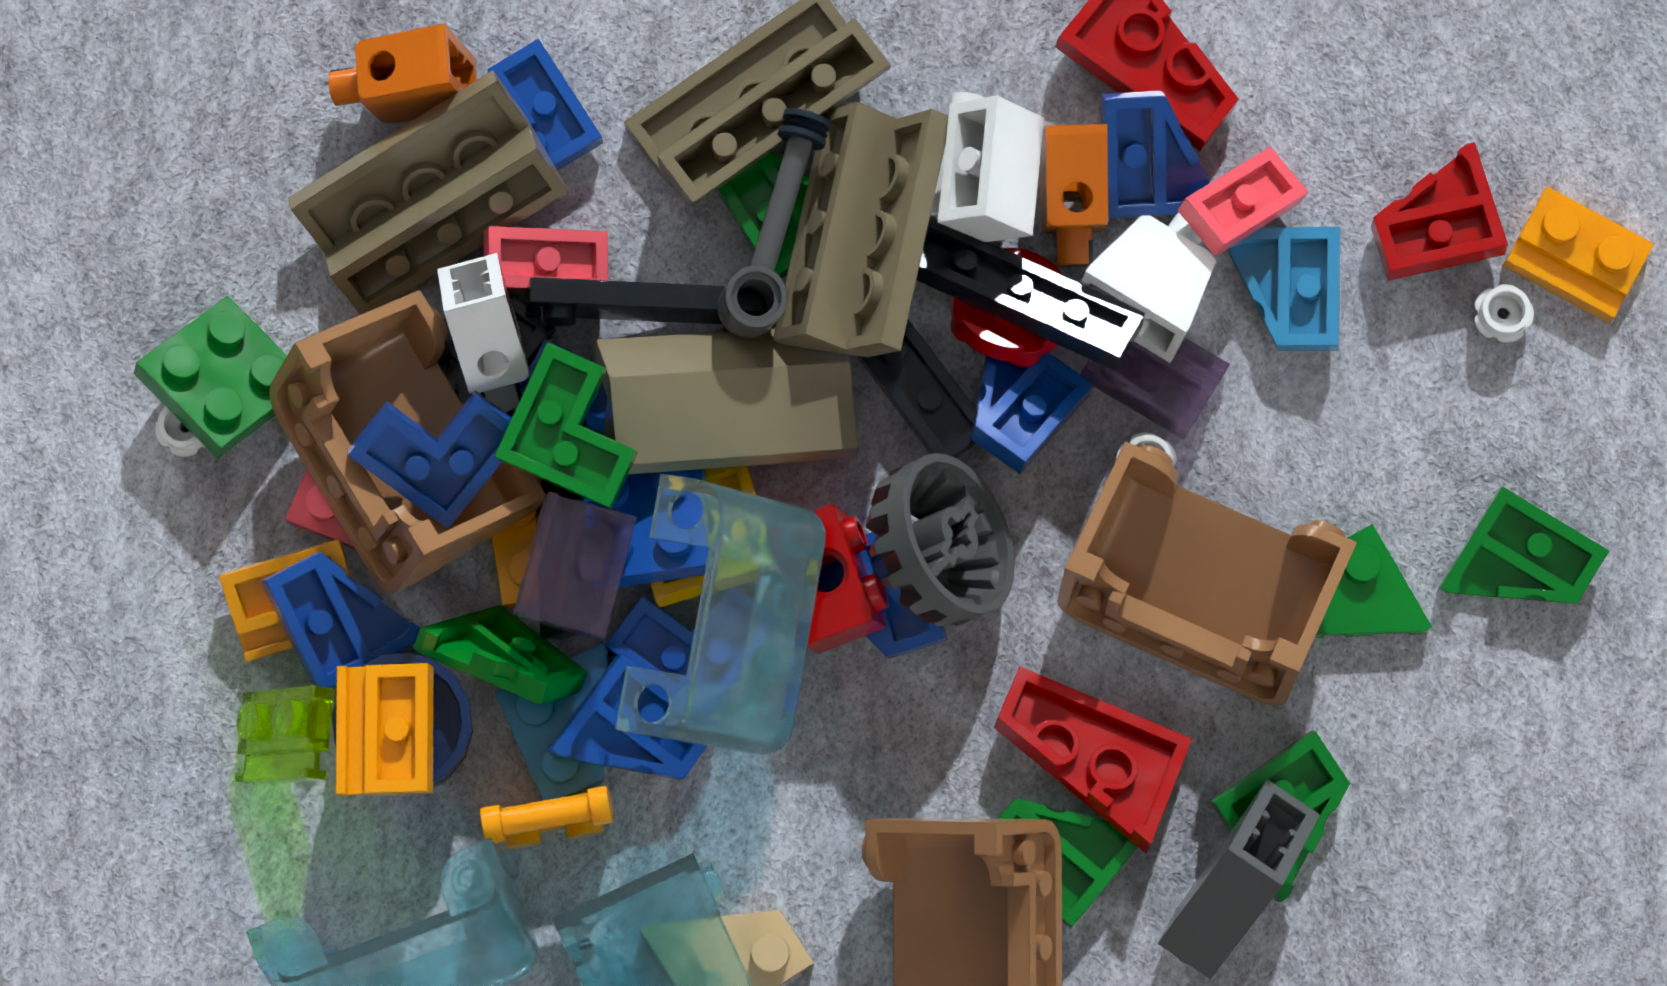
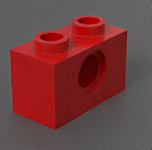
[764,503,889,654]

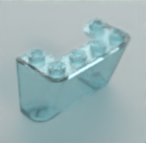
[615,474,826,755]

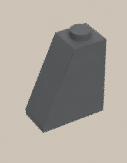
[1157,779,1320,979]

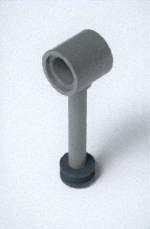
[717,108,831,338]

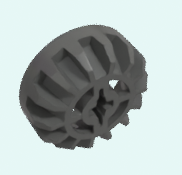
[866,453,1015,627]

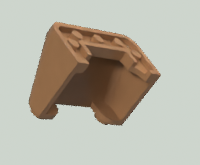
[269,290,547,594]
[1057,441,1357,706]
[862,818,1062,986]

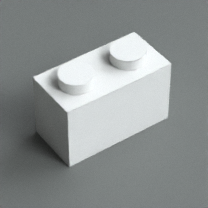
[938,95,1044,242]

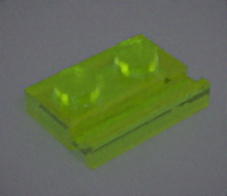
[234,685,335,785]

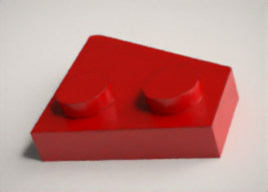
[1371,142,1508,281]

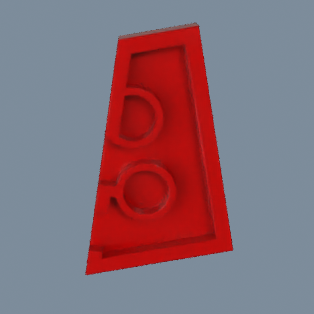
[1055,0,1239,151]
[994,666,1192,853]

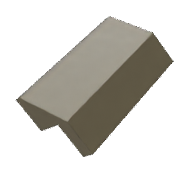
[624,0,891,206]
[288,70,568,315]
[773,102,948,357]
[594,329,858,474]

